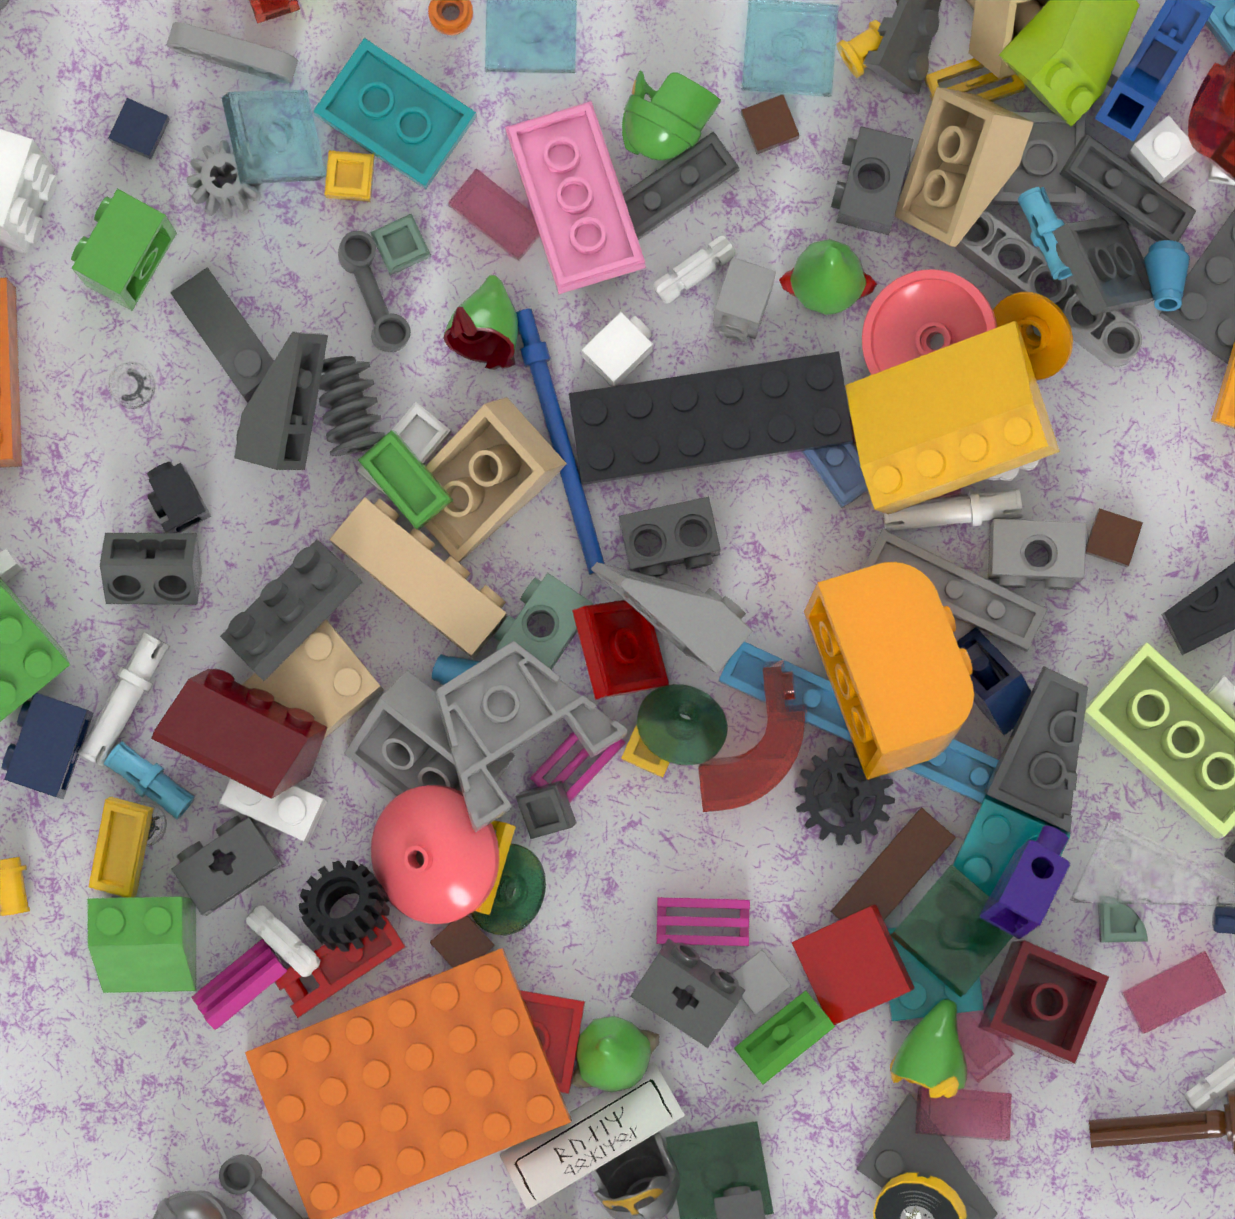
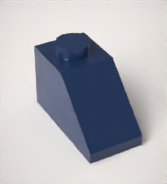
[957,627,1031,735]

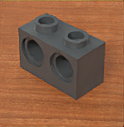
[619,496,721,577]
[100,533,202,605]

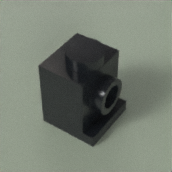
[147,462,211,533]

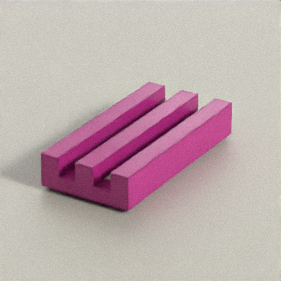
[530,732,626,803]
[656,897,750,946]
[191,939,287,1030]

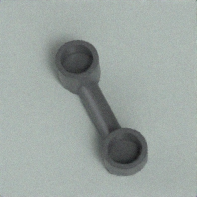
[338,231,411,352]
[219,1154,309,1219]

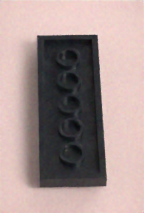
[568,351,853,485]

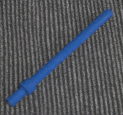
[516,308,605,575]

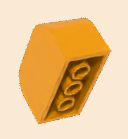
[804,562,974,780]

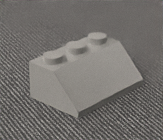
[344,670,515,796]

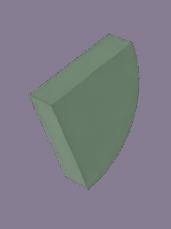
[1098,896,1148,943]

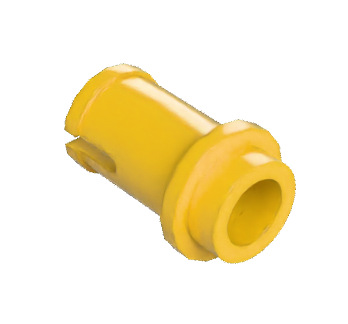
[0,857,30,916]

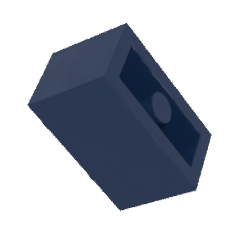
[2,693,94,799]

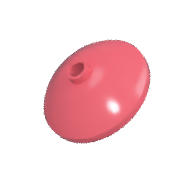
[862,269,997,375]
[371,785,499,924]

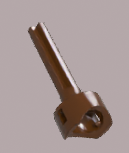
[1088,1091,1235,1154]

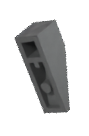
[170,267,274,403]
[234,332,328,470]

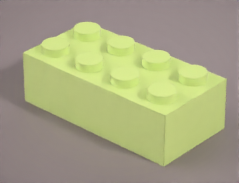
[1084,643,1235,839]

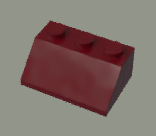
[151,669,328,799]

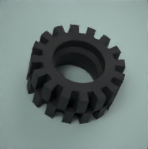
[299,860,390,952]

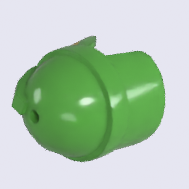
[622,70,721,161]

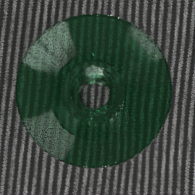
[637,684,728,765]
[471,844,546,936]

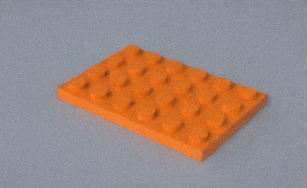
[245,948,572,1219]

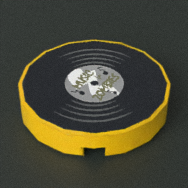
[873,1173,967,1219]

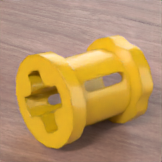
[836,19,883,78]

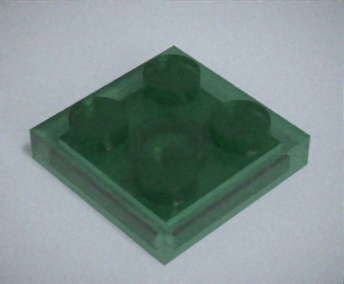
[890,864,1013,998]
[666,1120,774,1219]

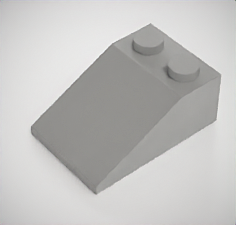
[591,562,753,673]

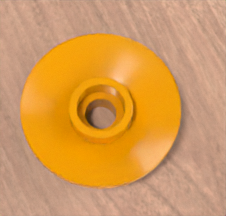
[993,292,1073,380]

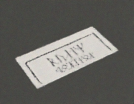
[499,1062,685,1210]

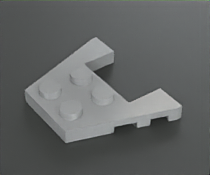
[435,641,628,832]

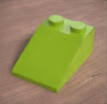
[999,0,1140,127]

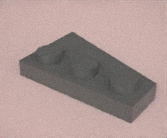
[863,0,941,95]
[984,666,1088,832]
[856,1093,998,1219]

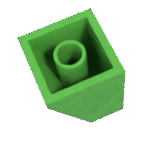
[87,897,196,993]

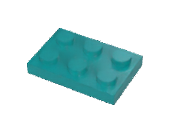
[313,38,477,190]

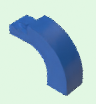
[1094,0,1215,142]

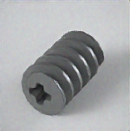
[319,356,385,456]

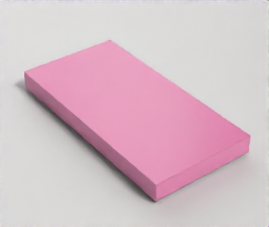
[505,101,646,294]

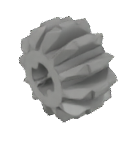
[187,140,265,219]

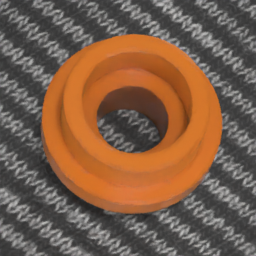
[428,0,473,35]

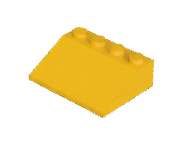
[845,321,1060,514]

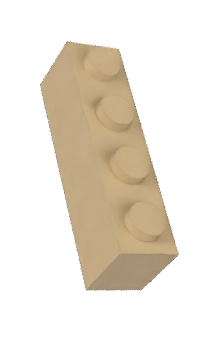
[329,497,508,659]

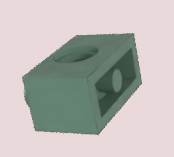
[494,572,594,670]

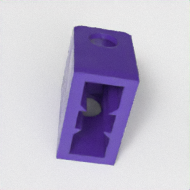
[979,825,1071,940]

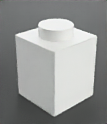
[1127,115,1199,186]
[582,312,653,387]

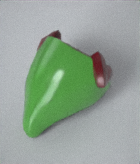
[443,275,518,370]

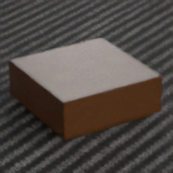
[741,94,800,154]
[1085,508,1143,567]
[430,916,495,968]

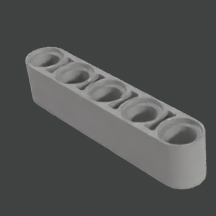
[955,210,1142,367]

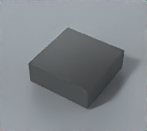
[515,781,577,839]

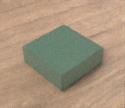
[370,213,431,276]

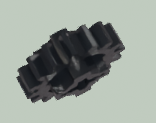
[794,745,895,846]

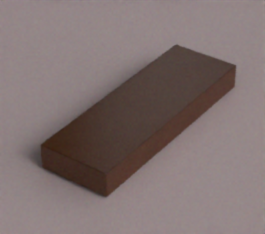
[830,807,956,920]

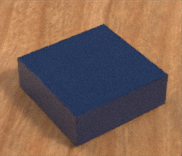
[108,98,170,159]

